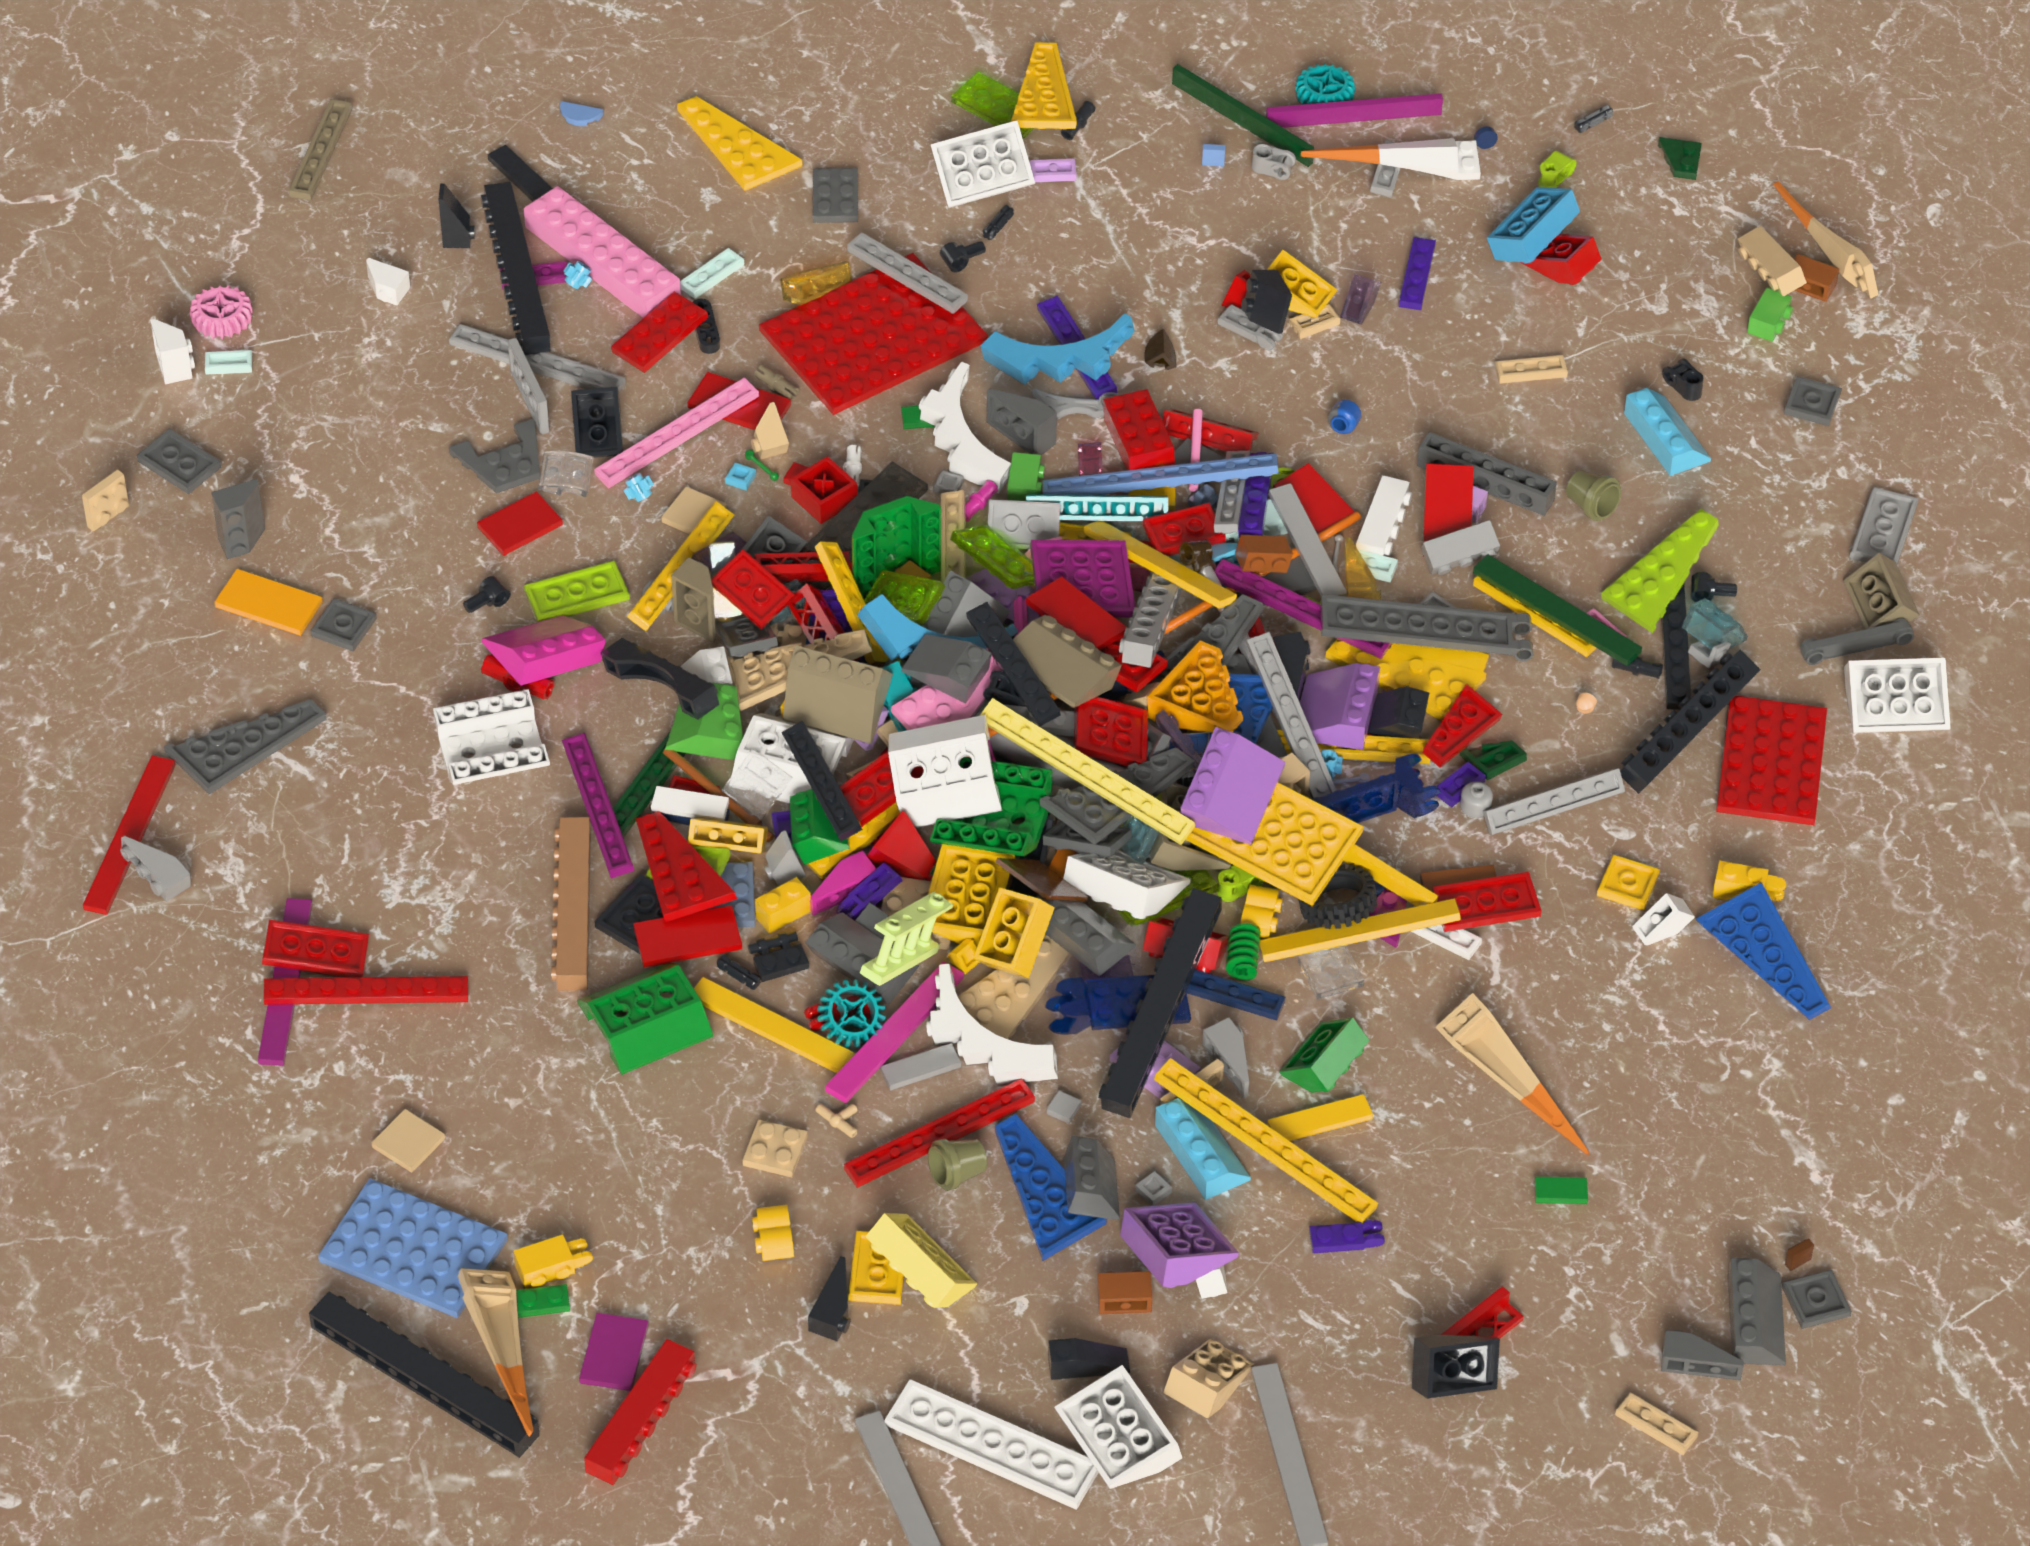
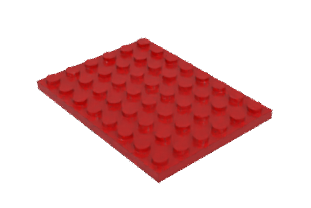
[759,253,988,415]

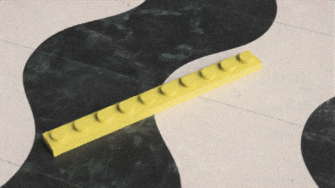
[980,698,1195,845]

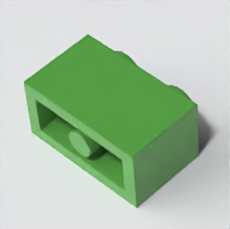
[1747,288,1794,342]
[1007,452,1045,501]

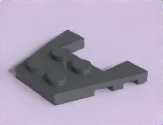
[449,419,540,493]

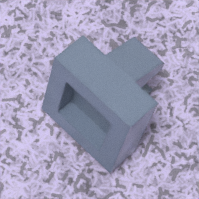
[1188,484,1219,510]

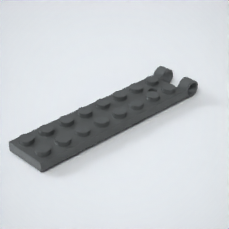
[1320,594,1534,661]

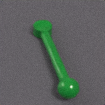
[745,450,779,481]

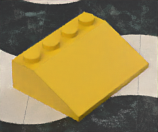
[922,844,1015,947]

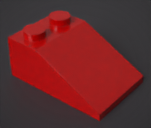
[1520,234,1602,285]

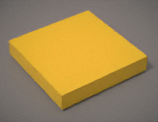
[1597,854,1660,911]

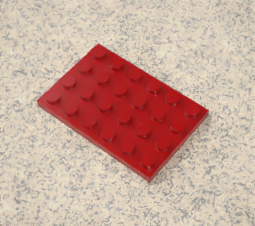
[1716,695,1827,826]

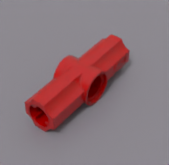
[481,654,555,700]

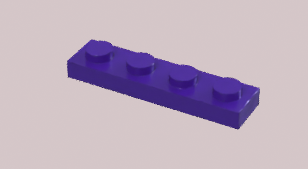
[1399,237,1436,310]

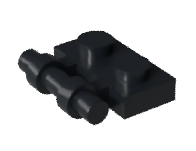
[747,931,809,982]

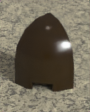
[1144,329,1177,370]

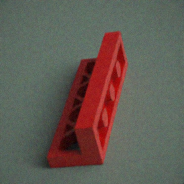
[1162,408,1259,451]
[754,551,853,582]
[788,583,860,662]
[1440,1286,1524,1338]

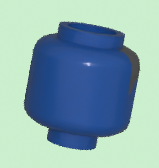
[1328,399,1361,434]

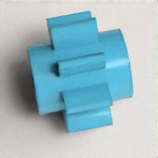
[564,261,592,289]
[623,473,654,502]
[1321,750,1343,780]

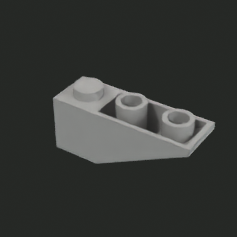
[120,836,191,902]

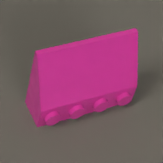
[482,615,606,685]

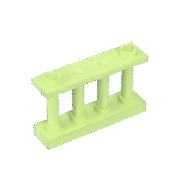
[860,892,953,986]

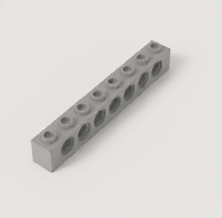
[1119,562,1187,668]

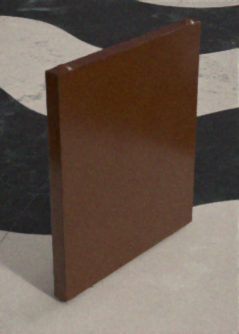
[996,858,1088,901]

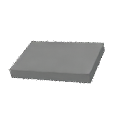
[987,499,1061,549]

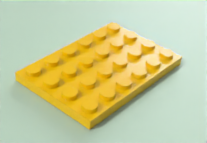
[1186,783,1363,906]

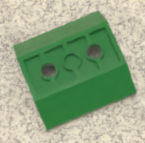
[852,496,941,598]
[930,757,1053,856]
[577,963,713,1075]

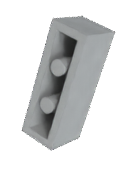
[1421,520,1500,575]

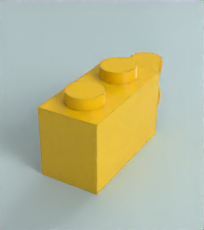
[1712,860,1786,902]
[513,1234,593,1289]

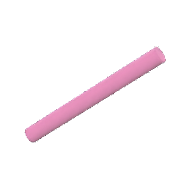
[1189,409,1203,492]

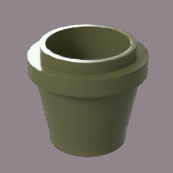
[1566,470,1621,521]
[928,1139,987,1191]

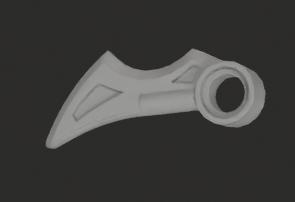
[1032,389,1118,420]

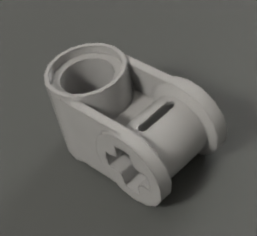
[1251,144,1296,180]

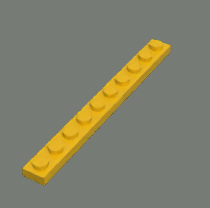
[1187,729,1430,764]
[1154,1058,1378,1224]

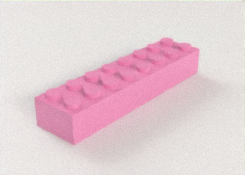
[524,186,681,318]

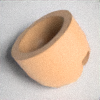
[1576,693,1597,714]

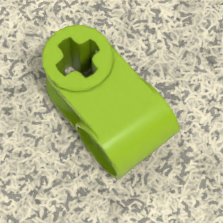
[1538,150,1577,188]
[1217,865,1264,902]

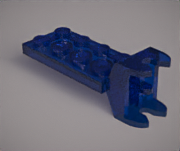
[1311,754,1441,823]
[1045,975,1191,1035]

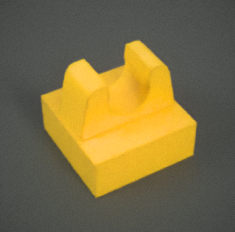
[947,938,979,975]

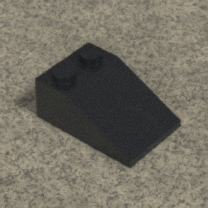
[571,387,623,459]
[1273,632,1310,703]
[1412,1335,1500,1399]

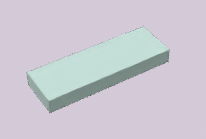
[680,248,744,299]

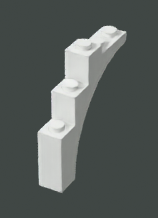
[919,362,1011,494]
[927,964,1058,1085]

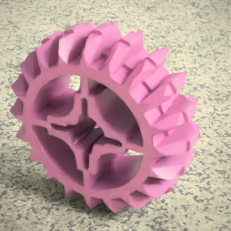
[190,285,253,340]

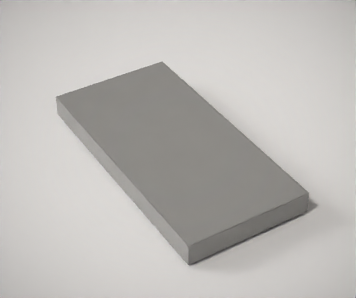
[508,338,549,435]
[1850,487,1919,565]

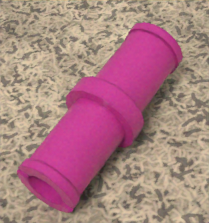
[966,480,998,522]

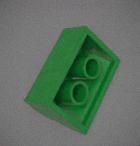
[790,789,850,865]
[1279,1017,1370,1093]

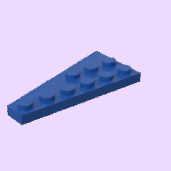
[1209,674,1273,744]
[995,1114,1107,1261]

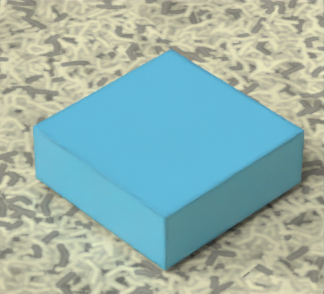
[725,463,756,491]

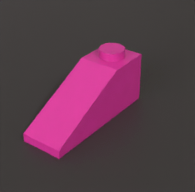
[810,850,876,916]

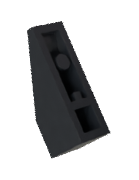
[438,183,475,248]
[808,1256,851,1342]
[1048,1338,1130,1380]

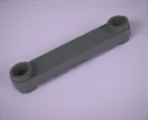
[1800,618,1914,665]

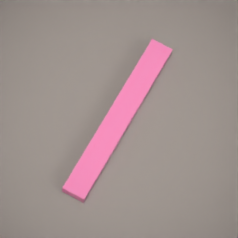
[594,377,759,489]

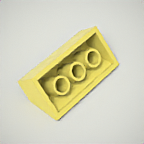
[866,1213,977,1308]

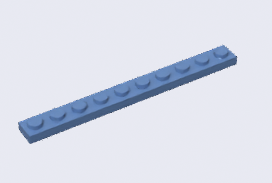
[1043,453,1279,495]

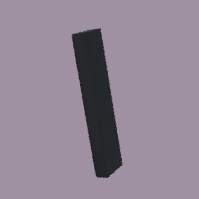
[487,145,553,202]

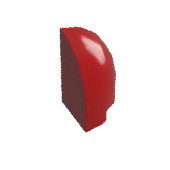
[1221,270,1251,308]

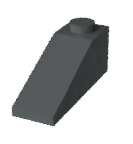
[1661,1330,1744,1381]

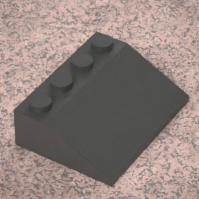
[903,570,1010,662]

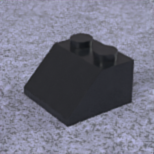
[1241,270,1292,334]
[1368,686,1430,739]

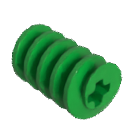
[1226,923,1261,981]

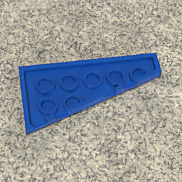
[1696,883,1831,1020]

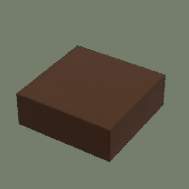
[1785,1238,1814,1271]

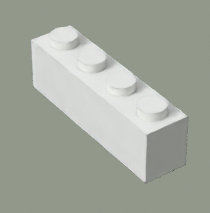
[1356,475,1412,556]

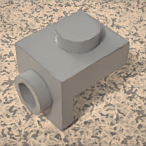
[1688,638,1731,668]

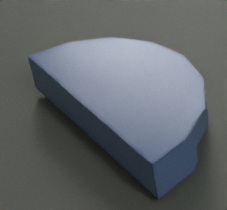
[560,101,604,126]

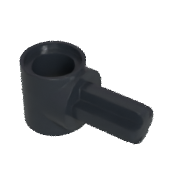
[940,241,986,272]
[1691,572,1737,604]
[463,576,511,613]

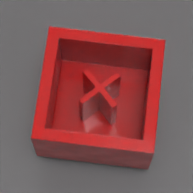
[791,456,858,524]

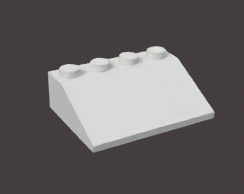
[931,121,1035,208]
[1844,658,1950,733]
[1063,850,1190,919]
[1054,1365,1182,1489]

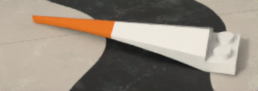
[1301,138,1481,180]

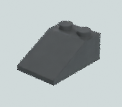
[987,388,1057,455]
[901,634,991,704]

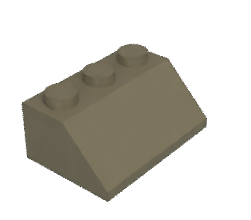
[1843,553,1920,629]
[671,557,716,643]

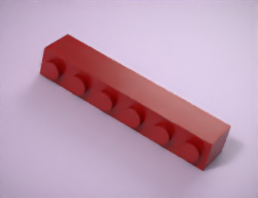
[584,1339,697,1485]

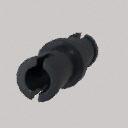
[1061,101,1096,140]
[1612,656,1663,679]

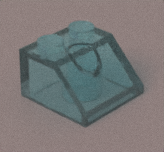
[1682,598,1748,650]

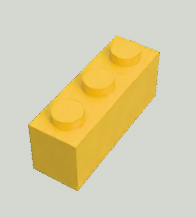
[688,817,768,853]

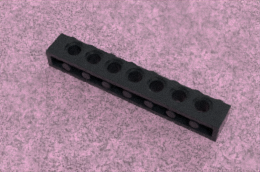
[1620,649,1761,794]

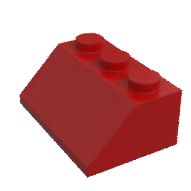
[1142,916,1229,973]

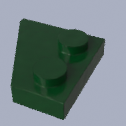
[1658,137,1702,180]
[1460,740,1527,781]

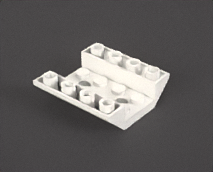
[433,689,550,785]
[730,713,854,803]
[888,715,1002,828]

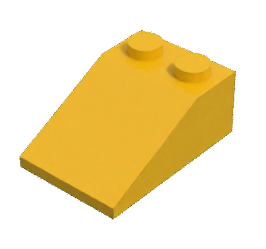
[1267,250,1338,318]

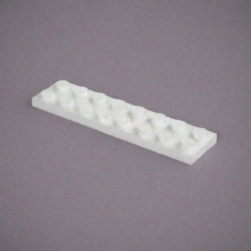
[885,1379,1099,1510]

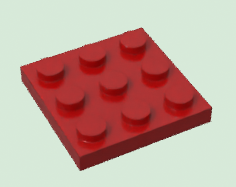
[1073,697,1148,766]

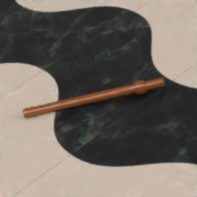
[663,749,775,843]

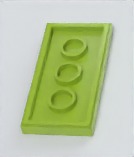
[524,560,630,622]

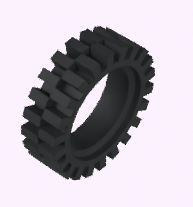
[1299,864,1377,929]

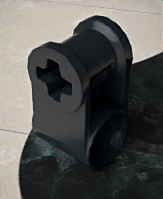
[1662,358,1704,401]
[983,671,1026,707]

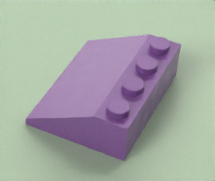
[1300,663,1380,750]
[1181,727,1285,845]
[1120,1202,1239,1288]

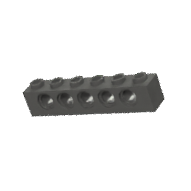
[1417,432,1557,516]

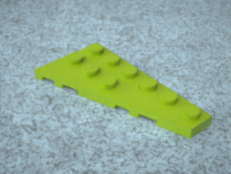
[1601,509,1719,633]

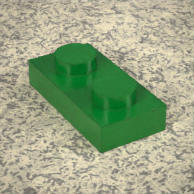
[516,1284,570,1318]

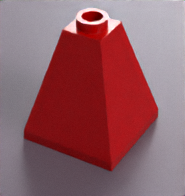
[867,811,937,881]

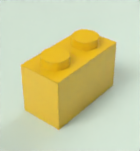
[755,877,811,934]

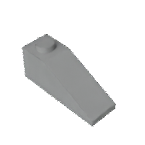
[1202,1018,1249,1098]

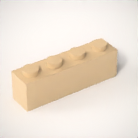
[1737,225,1807,296]

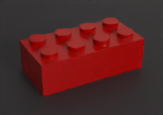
[1103,389,1175,470]

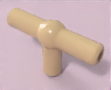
[816,1104,857,1138]

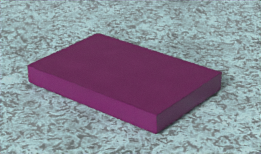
[579,1313,649,1391]

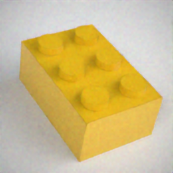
[973,887,1055,979]

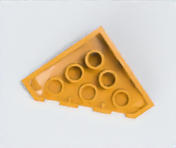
[1147,640,1243,733]

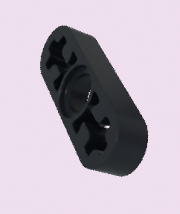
[693,298,720,354]

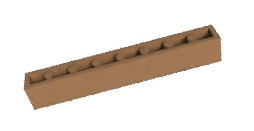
[551,817,591,991]

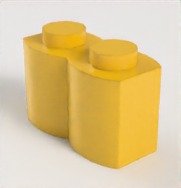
[1240,884,1283,939]
[752,1205,794,1261]

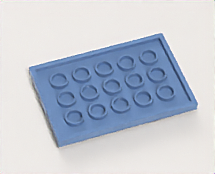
[318,1178,508,1318]

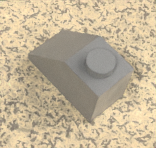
[764,830,806,887]

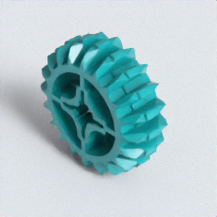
[1295,63,1355,105]
[817,979,886,1048]

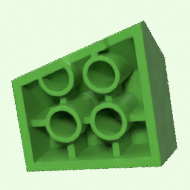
[665,682,743,760]

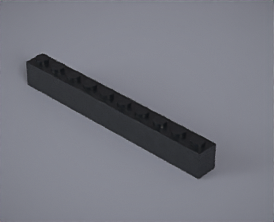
[481,182,551,355]
[1098,888,1222,1118]
[309,1291,540,1458]

